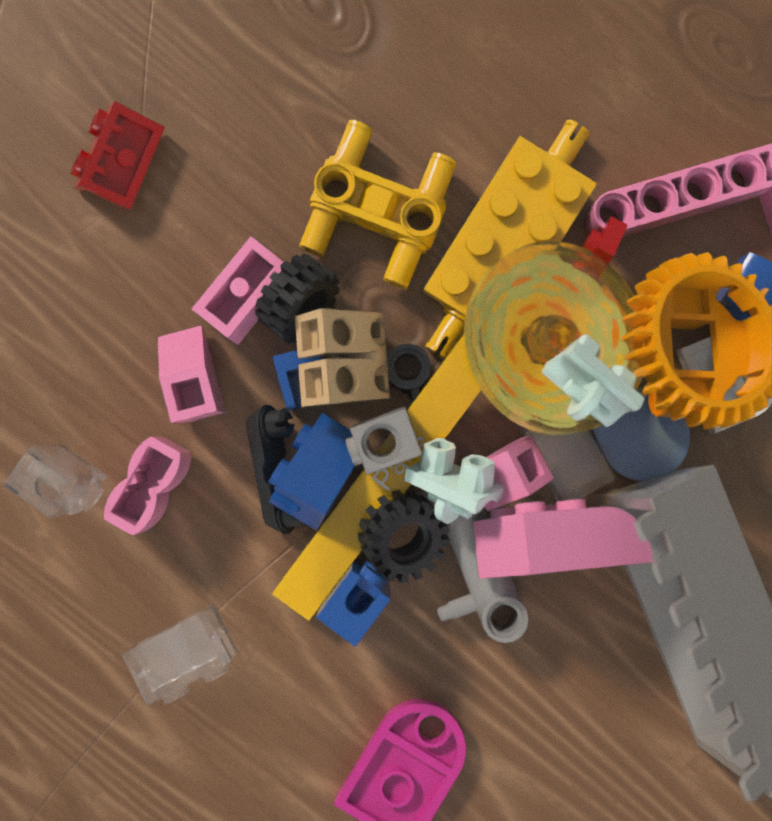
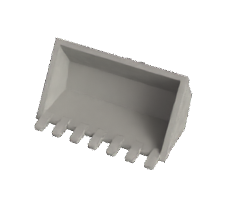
[596,464,772,801]

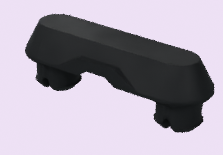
[246,405,306,534]

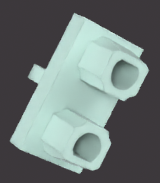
[541,335,645,427]
[404,438,505,524]

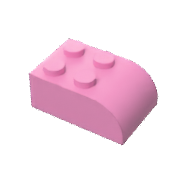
[473,499,653,579]

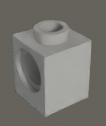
[345,406,422,474]

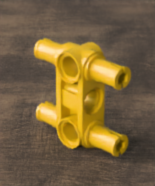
[299,120,457,290]

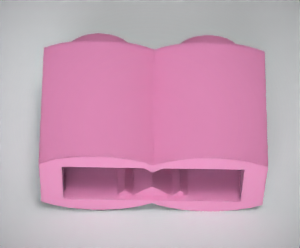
[104,436,192,536]

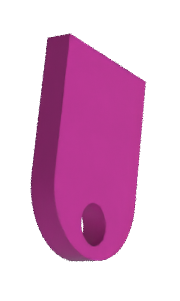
[334,699,466,821]

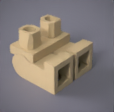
[295,309,390,407]

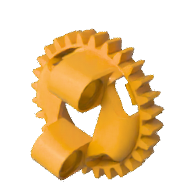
[621,252,772,430]

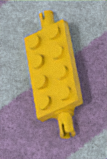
[423,120,597,360]

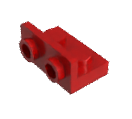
[70,101,165,210]

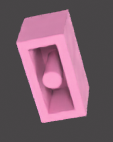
[192,236,284,345]

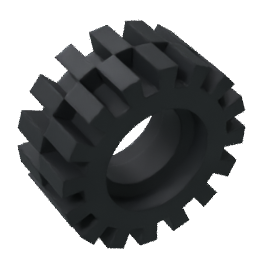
[255,253,340,344]
[358,490,450,583]

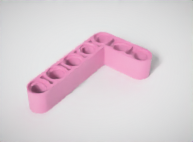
[584,143,772,237]

